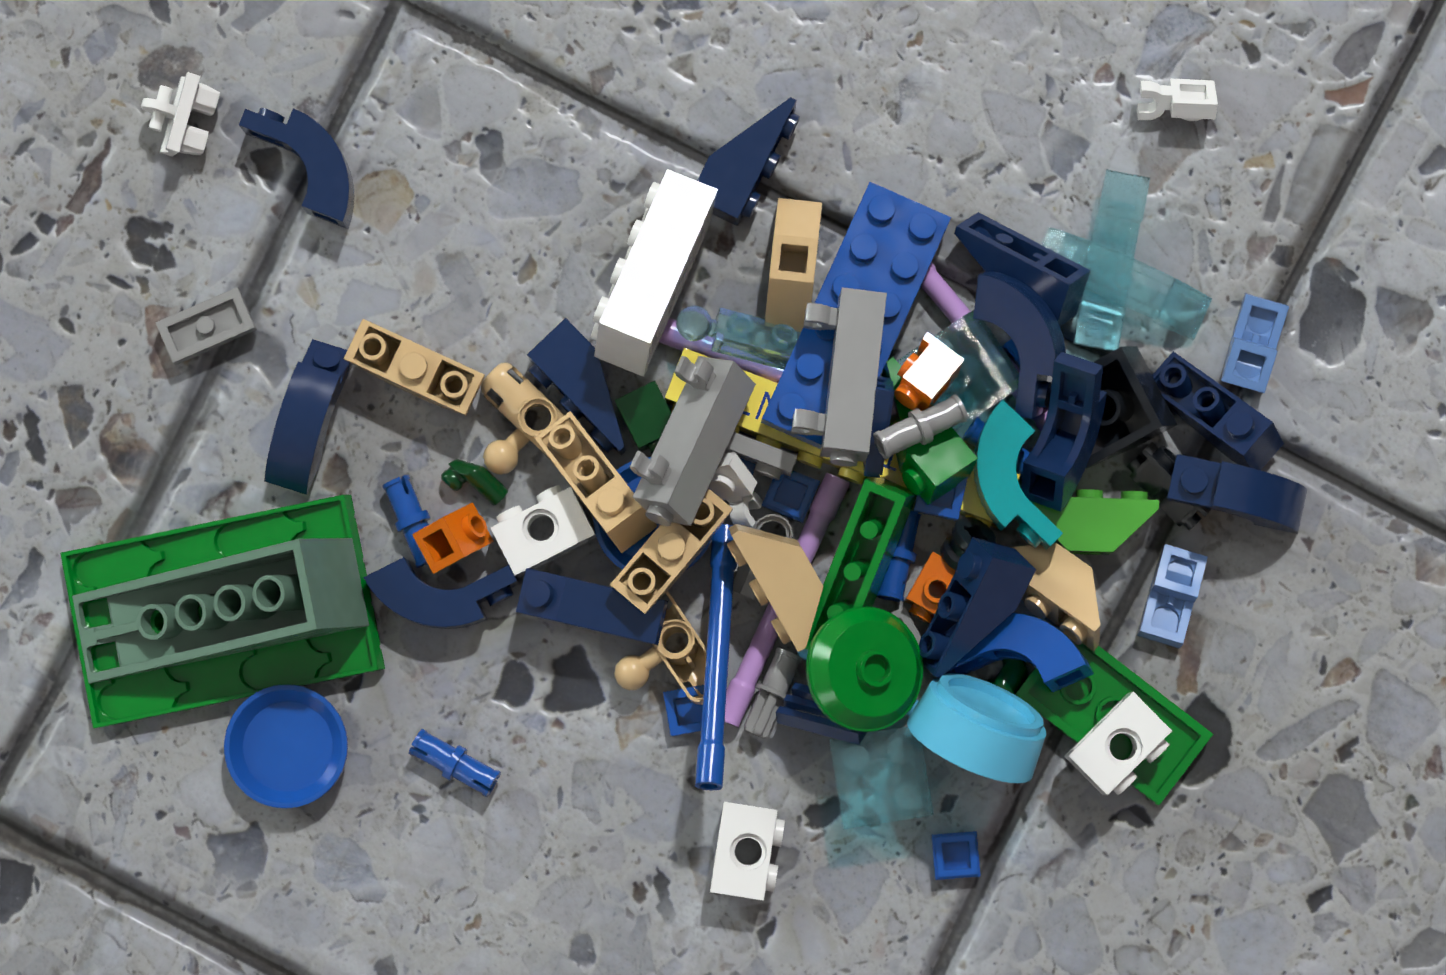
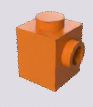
[412,502,494,574]
[904,551,956,624]

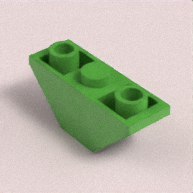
[1030,489,1159,555]

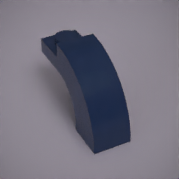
[239,108,355,229]
[973,271,1066,419]
[264,339,353,495]
[1021,352,1107,512]
[1167,454,1307,534]
[364,557,520,629]

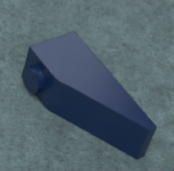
[954,212,1091,326]
[516,568,668,645]

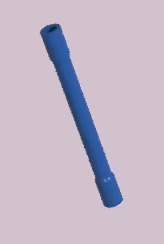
[695,524,737,791]

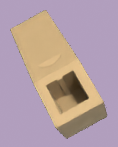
[535,411,658,553]

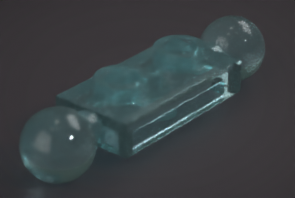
[676,305,801,370]

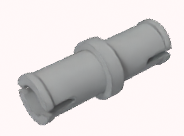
[873,394,968,459]

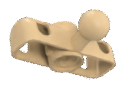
[481,362,565,475]
[614,591,707,705]

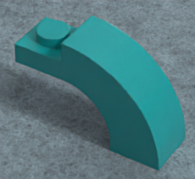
[973,399,1063,550]

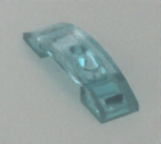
[1073,169,1150,351]
[1042,227,1212,340]

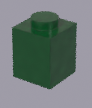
[615,380,672,455]

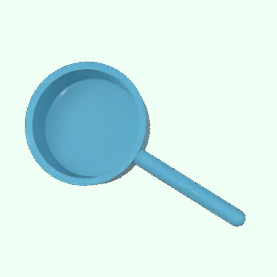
[797,649,1046,783]

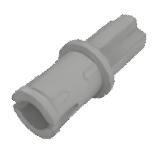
[744,648,802,738]

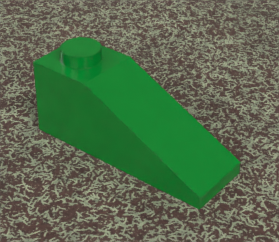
[881,357,978,505]

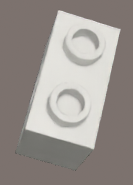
[491,485,597,578]
[1064,692,1172,795]
[710,801,785,901]

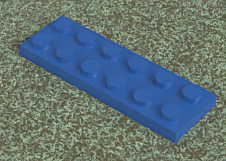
[761,182,951,449]

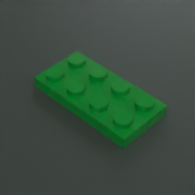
[1015,642,1213,806]

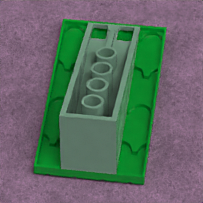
[60,495,385,728]

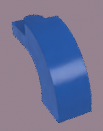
[945,613,1094,692]

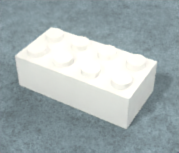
[590,169,718,377]

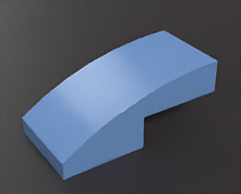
[1221,293,1289,393]
[1137,544,1208,649]

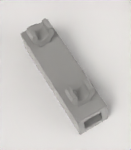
[791,287,887,467]
[630,356,756,526]

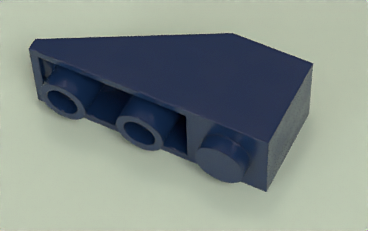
[697,97,800,226]
[527,318,626,455]
[1152,351,1284,470]
[919,537,1036,678]

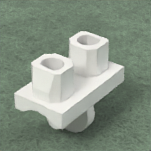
[141,72,220,157]

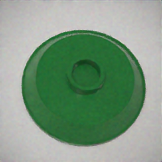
[806,607,923,732]

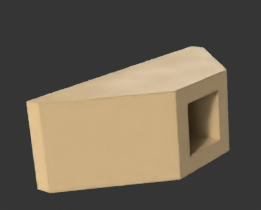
[764,198,822,334]
[344,319,485,416]
[610,488,733,614]
[727,524,824,652]
[1010,543,1100,651]

